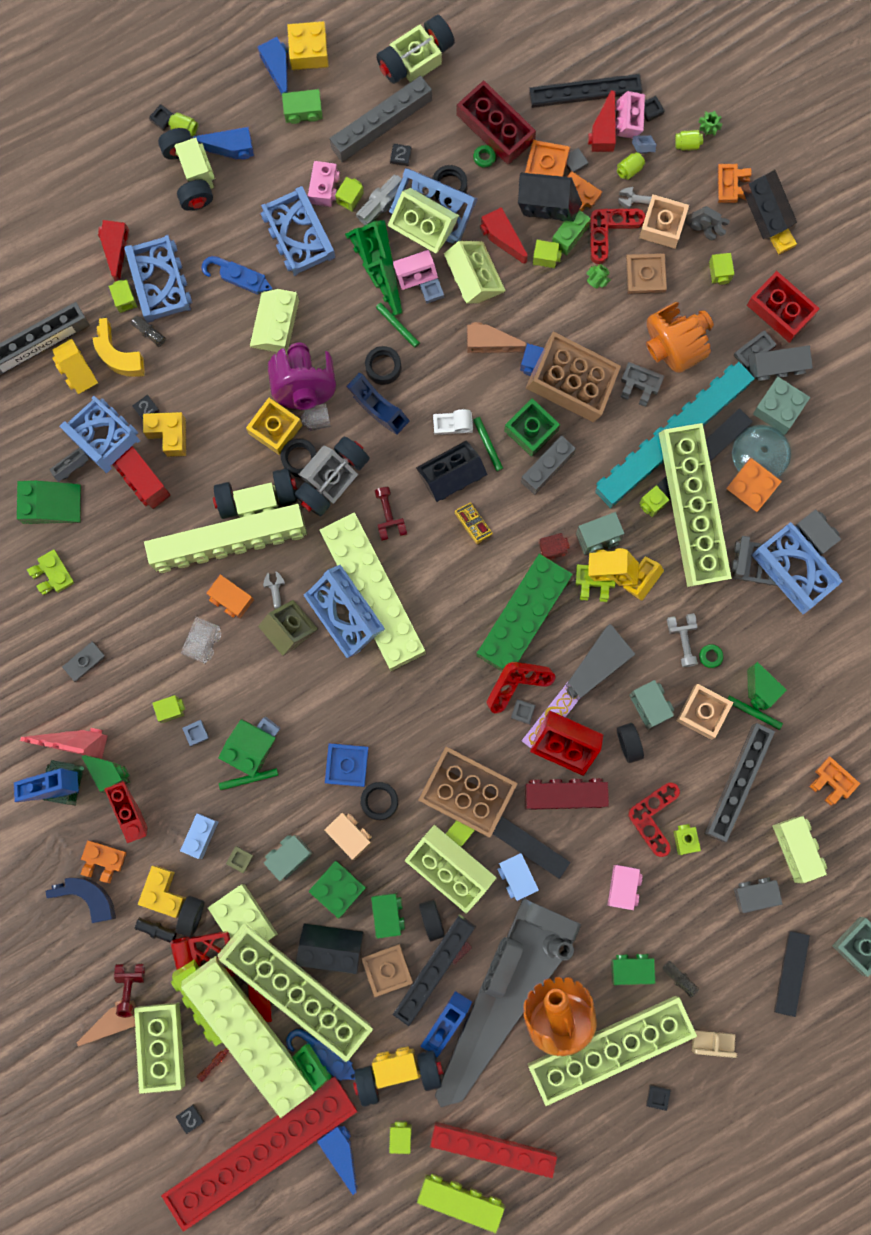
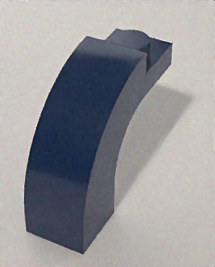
[346,373,410,435]
[46,878,116,923]

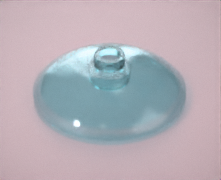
[732,425,791,478]

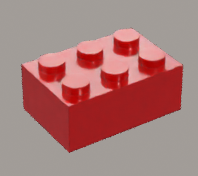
[747,271,820,343]
[112,446,171,509]

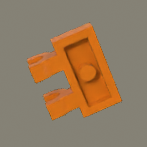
[718,164,751,203]
[567,171,602,212]
[809,756,861,806]
[80,840,127,884]

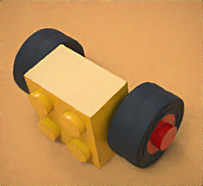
[353,1046,443,1107]

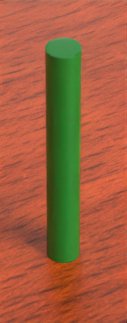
[376,303,420,348]
[473,417,503,472]
[727,695,783,730]
[219,768,279,791]

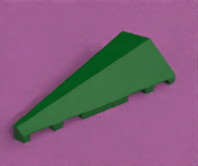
[345,220,403,316]

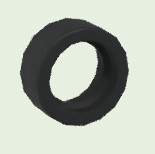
[432,165,467,204]
[365,346,402,385]
[281,439,317,477]
[617,723,644,763]
[360,782,398,820]
[176,896,204,938]
[419,900,445,942]

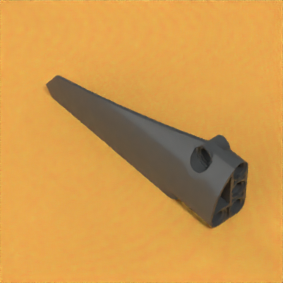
[435,898,582,1108]

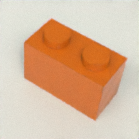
[206,575,254,619]

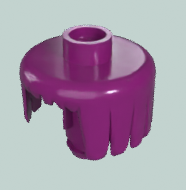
[268,343,336,410]

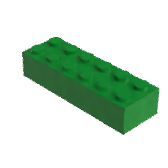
[476,554,573,672]

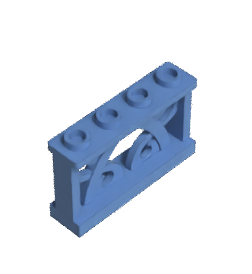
[389,168,478,244]
[260,186,335,276]
[124,235,192,323]
[59,396,140,473]
[751,522,843,614]
[304,565,385,658]

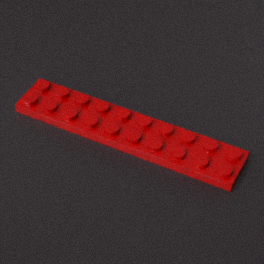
[161,1076,358,1232]

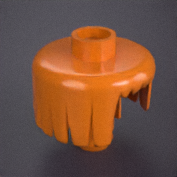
[646,302,714,373]
[524,977,597,1056]

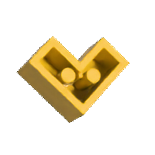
[52,339,98,394]
[143,412,186,457]
[588,548,639,586]
[138,866,186,918]

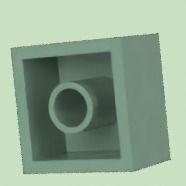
[753,377,811,435]
[576,512,625,555]
[629,680,674,730]
[264,835,314,881]
[832,917,871,977]

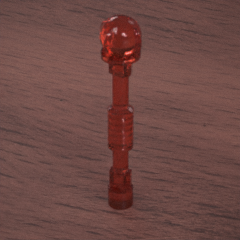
[197,1047,229,1082]

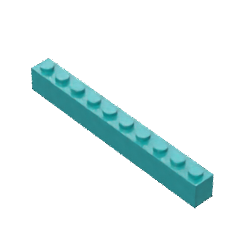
[595,362,755,509]

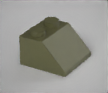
[258,600,318,656]

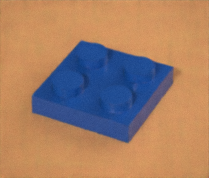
[325,743,369,787]

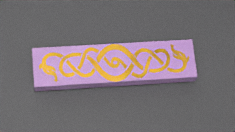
[521,682,578,749]

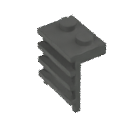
[731,536,785,586]

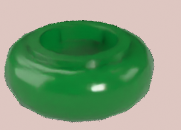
[473,145,496,168]
[699,644,724,668]

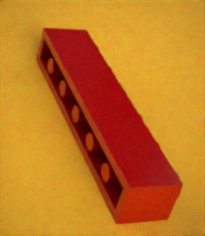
[430,1122,557,1178]

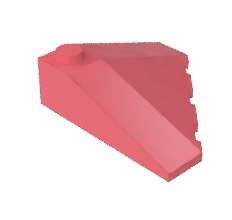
[20,728,107,759]

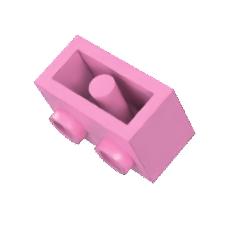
[615,91,645,139]
[308,161,340,207]
[393,250,438,290]
[607,865,642,910]

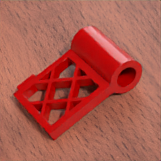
[170,931,235,976]

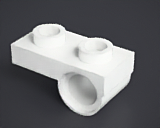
[433,409,473,435]

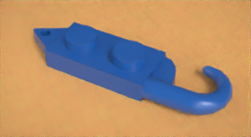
[202,256,273,295]
[286,1029,355,1081]

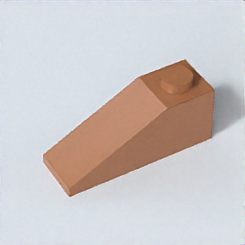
[467,322,525,353]
[77,1000,136,1046]

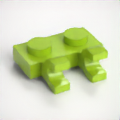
[27,549,74,595]
[575,564,615,602]

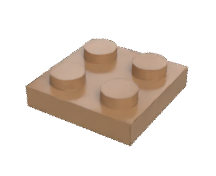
[626,253,667,294]
[361,944,413,997]

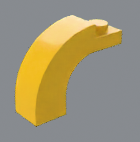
[93,318,145,377]

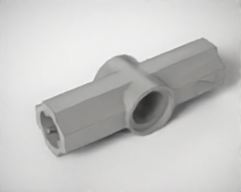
[356,174,402,225]

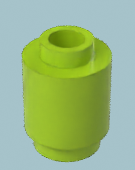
[169,112,198,137]
[675,130,703,151]
[617,152,645,180]

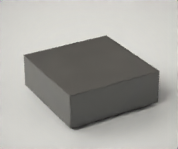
[566,148,588,173]
[511,699,536,725]

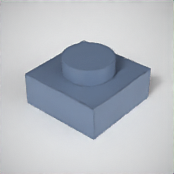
[632,136,656,154]
[420,278,444,304]
[257,717,281,737]
[182,720,209,747]

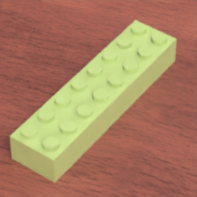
[659,423,732,587]
[144,504,307,573]
[320,512,426,671]
[218,922,373,1062]
[181,956,314,1118]
[528,996,697,1106]

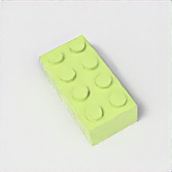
[405,825,496,914]
[134,1002,185,1093]

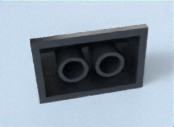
[741,170,797,239]
[518,172,582,222]
[416,441,488,502]
[296,923,364,974]

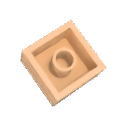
[639,195,689,248]
[676,684,733,740]
[325,813,372,860]

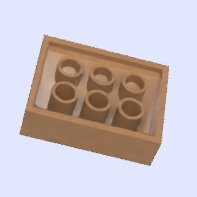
[526,331,621,422]
[418,747,518,838]

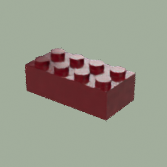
[457,80,536,165]
[525,778,609,810]

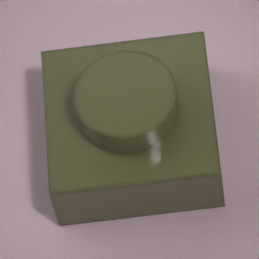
[226,846,254,874]

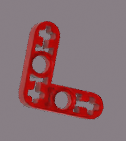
[590,209,645,264]
[487,662,556,714]
[628,783,680,857]

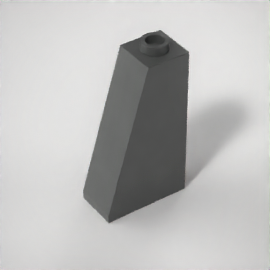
[566,624,635,700]

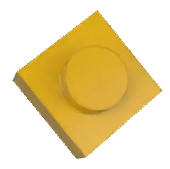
[770,229,797,254]

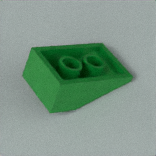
[17,481,81,524]

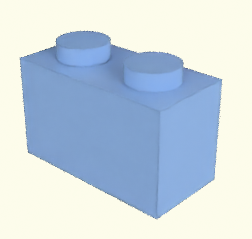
[180,814,218,859]
[497,853,539,901]

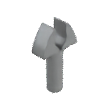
[618,187,652,209]
[263,571,285,609]

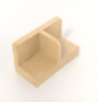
[692,1030,737,1058]

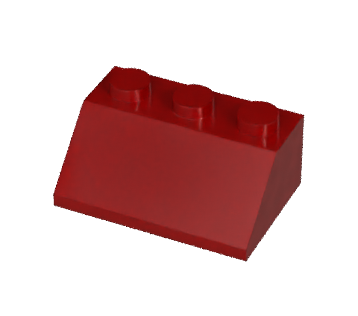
[530,711,603,776]

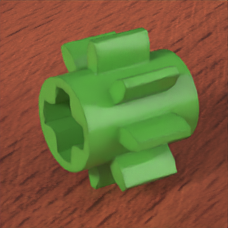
[698,111,722,136]
[586,264,611,289]

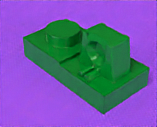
[292,1044,331,1092]

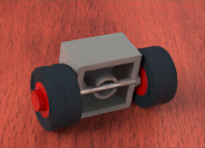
[294,436,370,517]

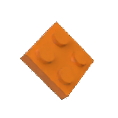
[525,140,570,177]
[726,458,782,512]

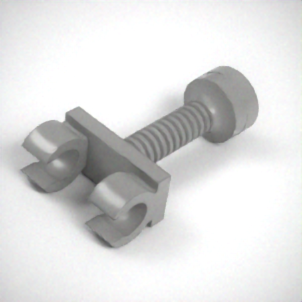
[667,613,698,667]

